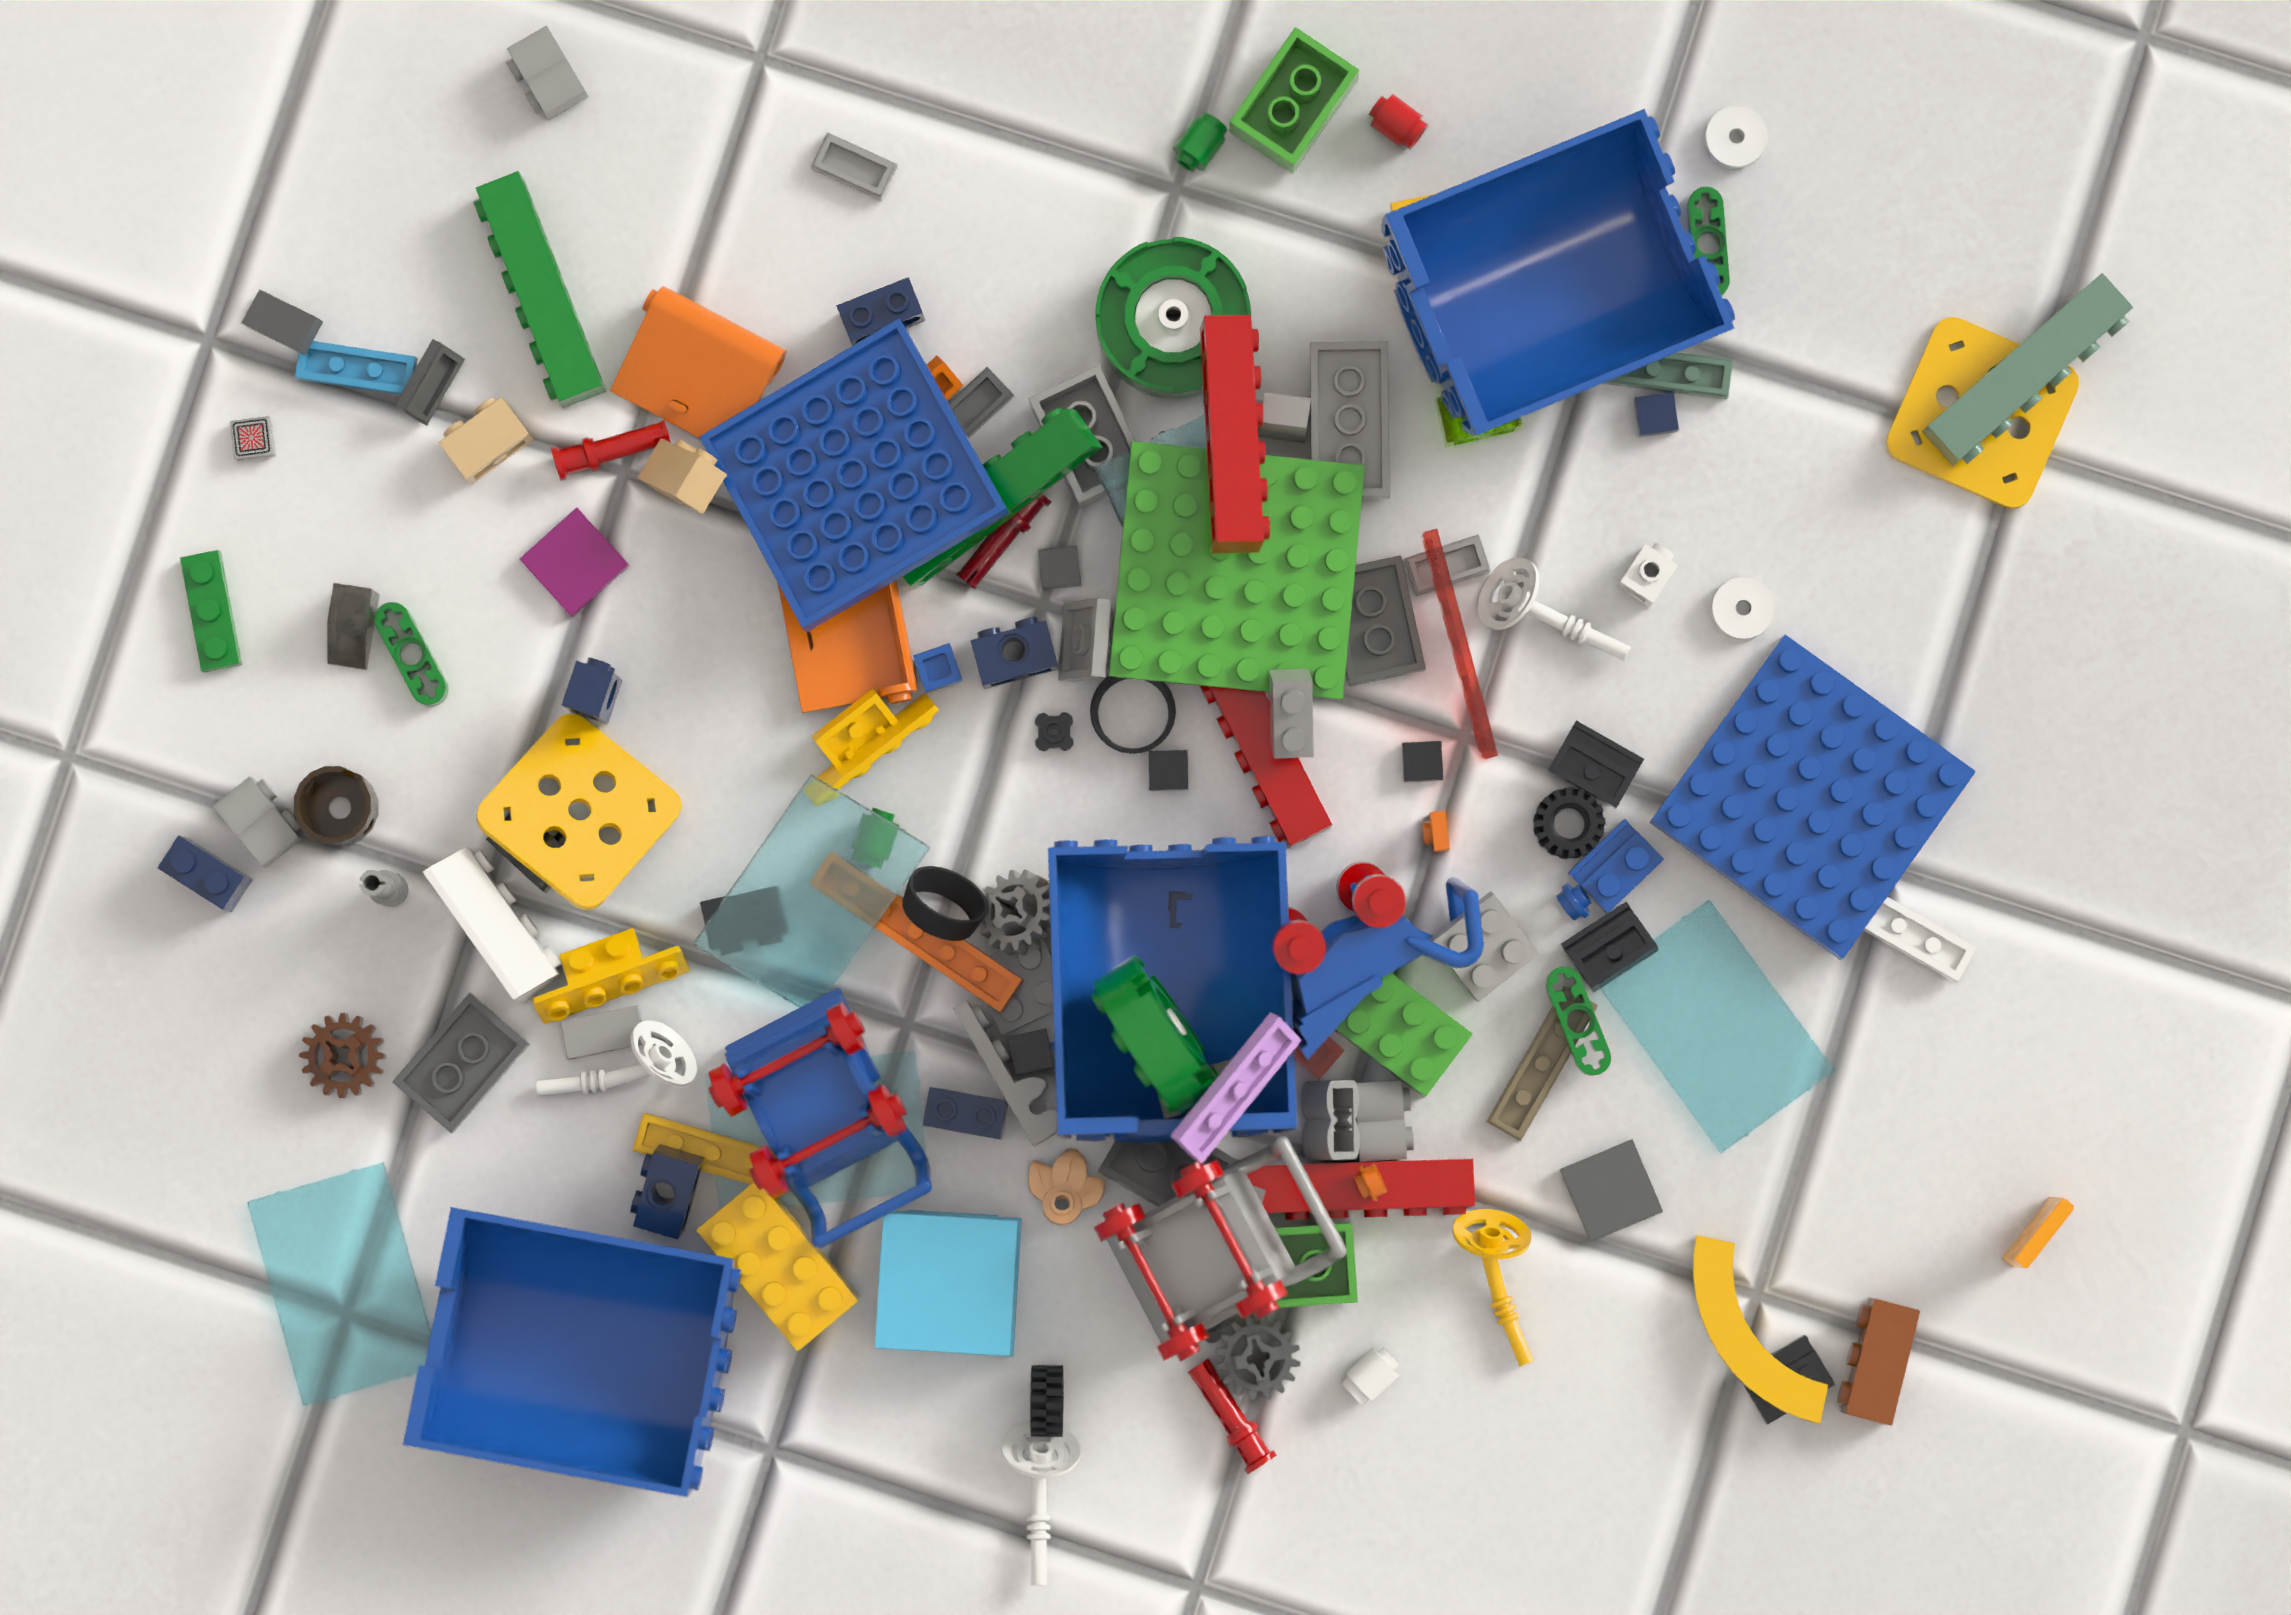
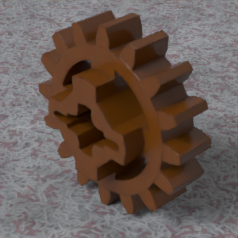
[299,1013,387,1098]

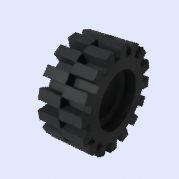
[1533,787,1606,859]
[1030,1365,1064,1437]

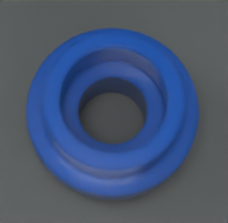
[1556,883,1592,921]

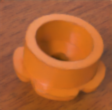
[1354,1164,1387,1201]

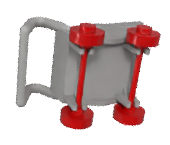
[1094,1136,1347,1362]

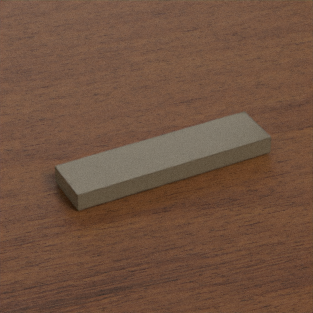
[1486,986,1598,1141]

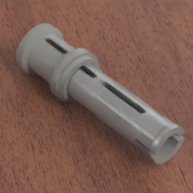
[359,870,408,907]

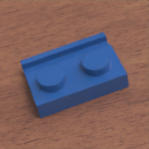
[1568,819,1664,914]

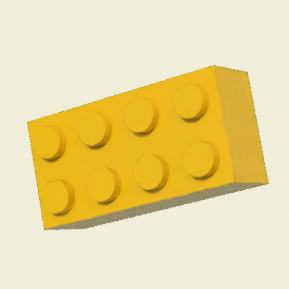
[696,1181,860,1352]

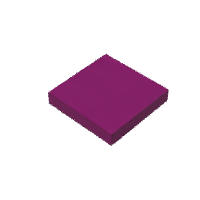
[519,507,630,618]

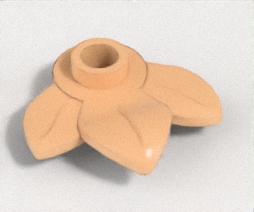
[1028,1149,1105,1225]

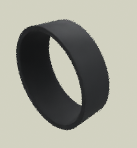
[1090,677,1176,754]
[902,866,989,941]

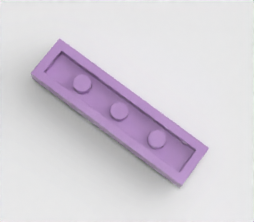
[1171,1012,1301,1164]

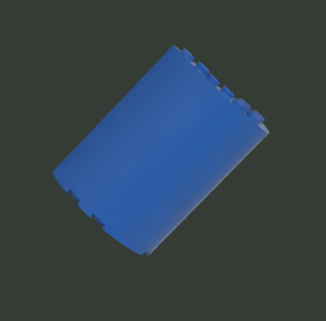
[1381,109,1735,436]
[1048,836,1297,1142]
[403,1207,742,1497]

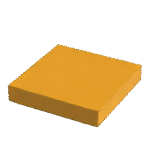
[2001,1197,2074,1268]

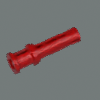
[551,420,671,481]
[1188,1358,1277,1474]

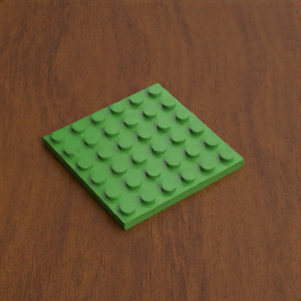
[1108,441,1365,700]

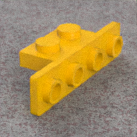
[803,688,939,806]
[532,928,690,1024]

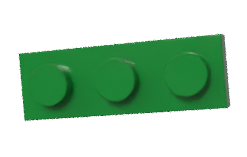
[180,550,242,673]

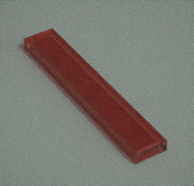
[1421,528,1498,759]

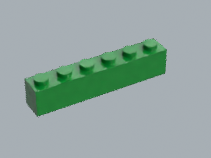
[473,171,607,408]
[903,408,1102,587]

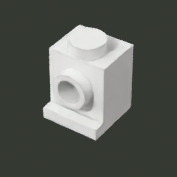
[1617,543,1678,607]

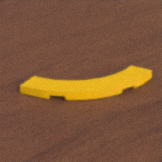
[1693,1235,1828,1425]

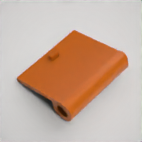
[610,286,787,438]
[777,580,918,713]

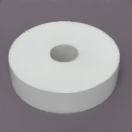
[1704,105,1768,170]
[1711,577,1775,640]

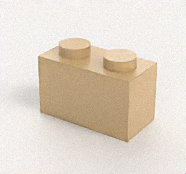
[439,397,534,485]
[637,438,727,514]

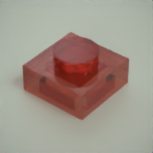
[1294,1037,1345,1080]

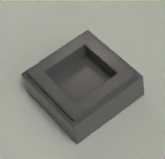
[1038,546,1081,590]

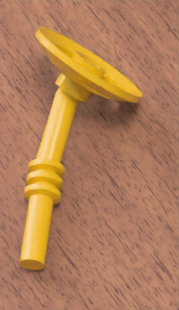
[1453,1209,1534,1367]

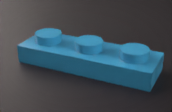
[295,341,418,395]

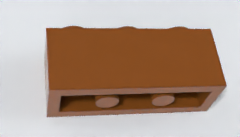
[1837,1298,1921,1426]

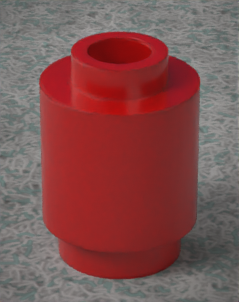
[1369,94,1428,150]

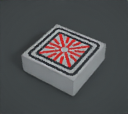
[230,416,275,461]

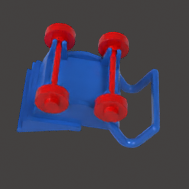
[1272,862,1484,1060]
[708,988,932,1248]

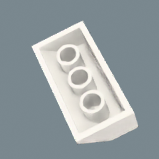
[423,847,562,1003]

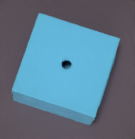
[875,1210,1022,1357]

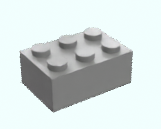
[1029,365,1136,509]

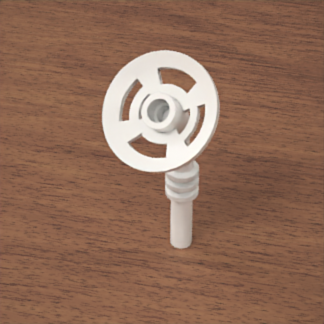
[1477,557,1631,661]
[536,1020,697,1096]
[1001,1422,1081,1586]

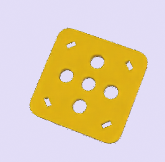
[1886,317,2079,509]
[476,713,682,910]

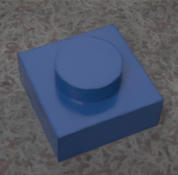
[913,643,963,694]

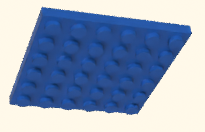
[699,318,1010,632]
[1649,634,1976,961]

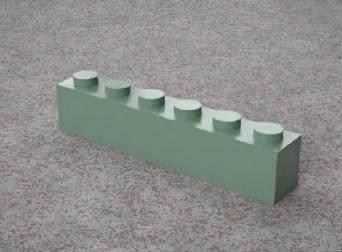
[1922,273,2134,466]

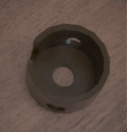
[294,766,378,846]

